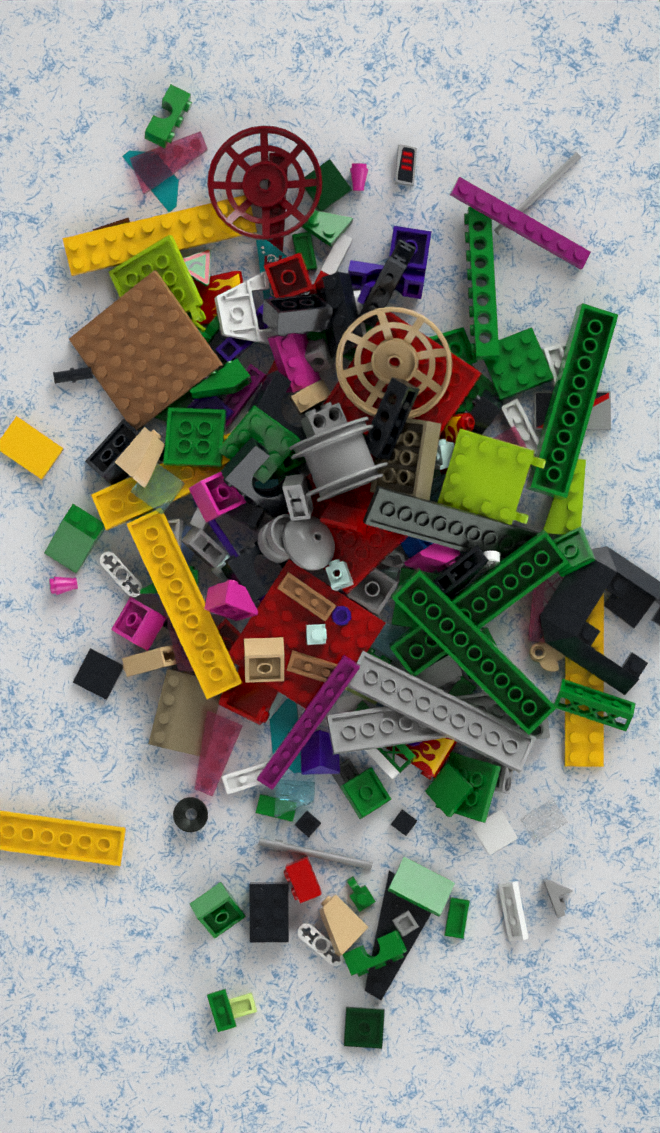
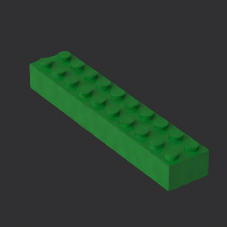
[526,303,618,500]
[389,530,569,677]
[391,568,556,735]

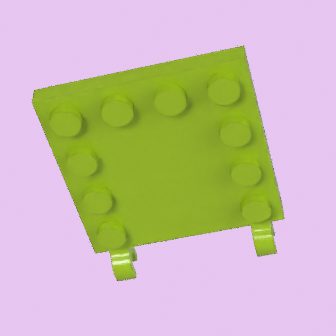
[109,235,206,322]
[437,429,546,525]

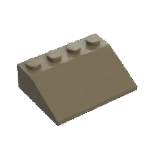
[370,419,441,501]
[148,669,222,758]

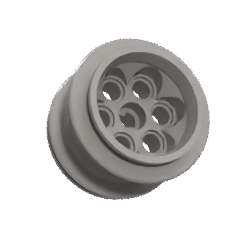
[289,417,388,502]

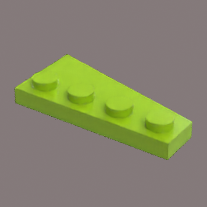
[543,459,586,535]

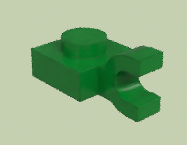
[347,876,376,912]

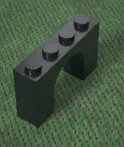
[248,371,332,441]
[221,437,311,518]
[221,540,306,603]

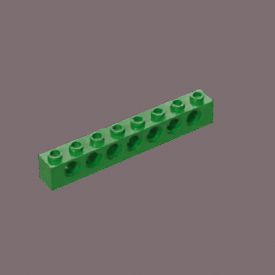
[464,207,499,361]

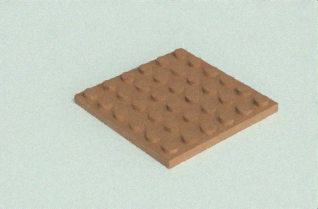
[69,270,223,431]

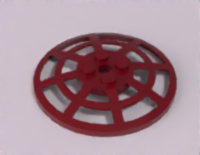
[207,125,322,240]

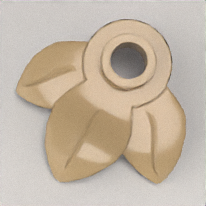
[529,636,565,672]

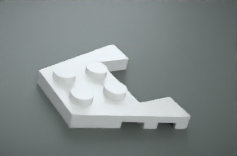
[214,271,277,345]

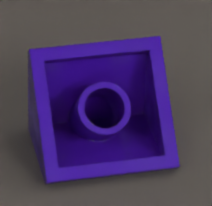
[301,730,340,775]

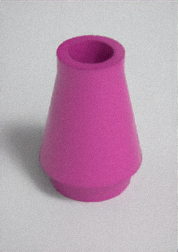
[350,163,368,191]
[49,576,78,595]

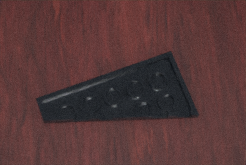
[365,870,431,1000]

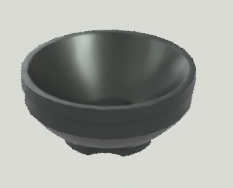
[173,797,208,832]

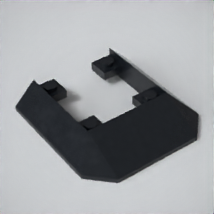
[539,546,660,695]

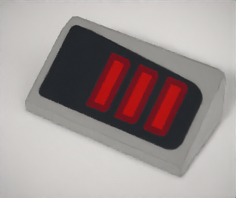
[395,144,417,186]

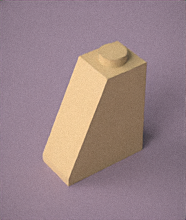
[290,380,331,415]
[115,427,165,488]
[122,644,184,677]
[319,894,368,957]

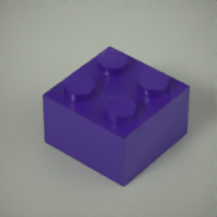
[389,226,432,272]

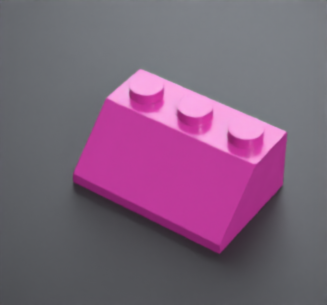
[268,333,321,393]

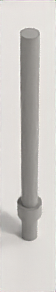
[494,152,581,235]
[258,838,373,870]

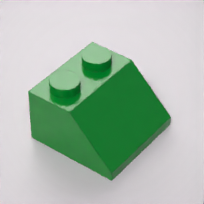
[189,882,246,939]

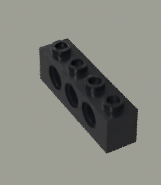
[365,377,420,460]

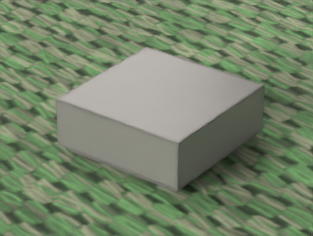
[392,910,419,937]

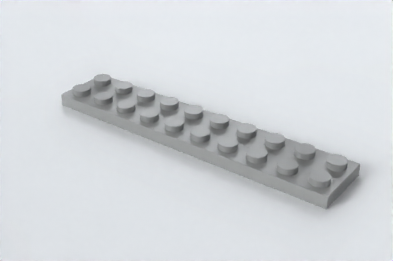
[347,651,536,773]
[326,692,520,755]

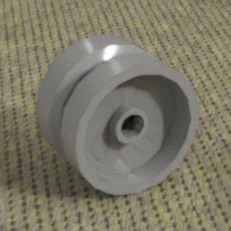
[258,514,291,563]

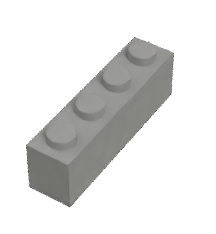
[415,655,463,690]

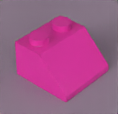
[189,472,246,523]
[404,543,460,573]
[204,580,258,621]
[111,597,167,651]

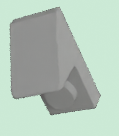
[543,878,573,918]

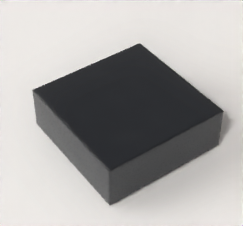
[390,809,417,836]
[294,810,321,838]

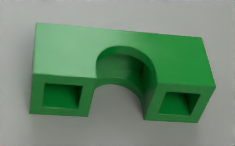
[144,84,192,148]
[343,930,407,977]

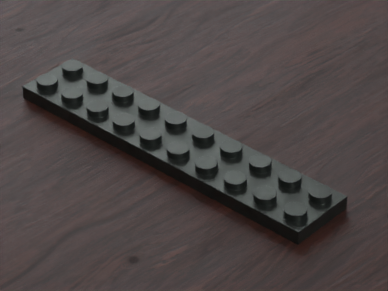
[363,486,540,561]

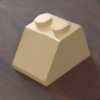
[244,637,284,683]

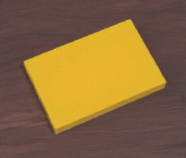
[0,416,64,480]

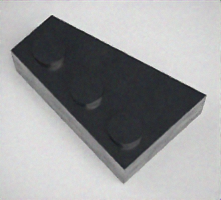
[464,388,503,435]

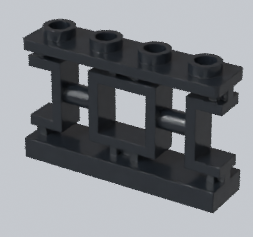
[357,240,416,328]

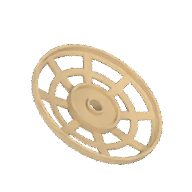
[336,307,452,419]

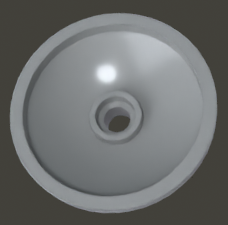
[283,515,335,571]

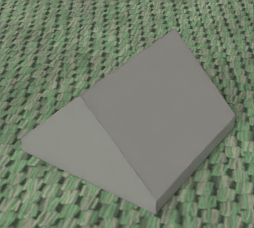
[346,568,399,615]

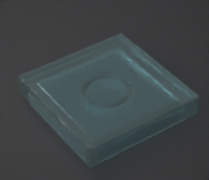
[130,463,185,514]

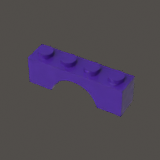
[348,260,426,299]
[215,297,272,363]

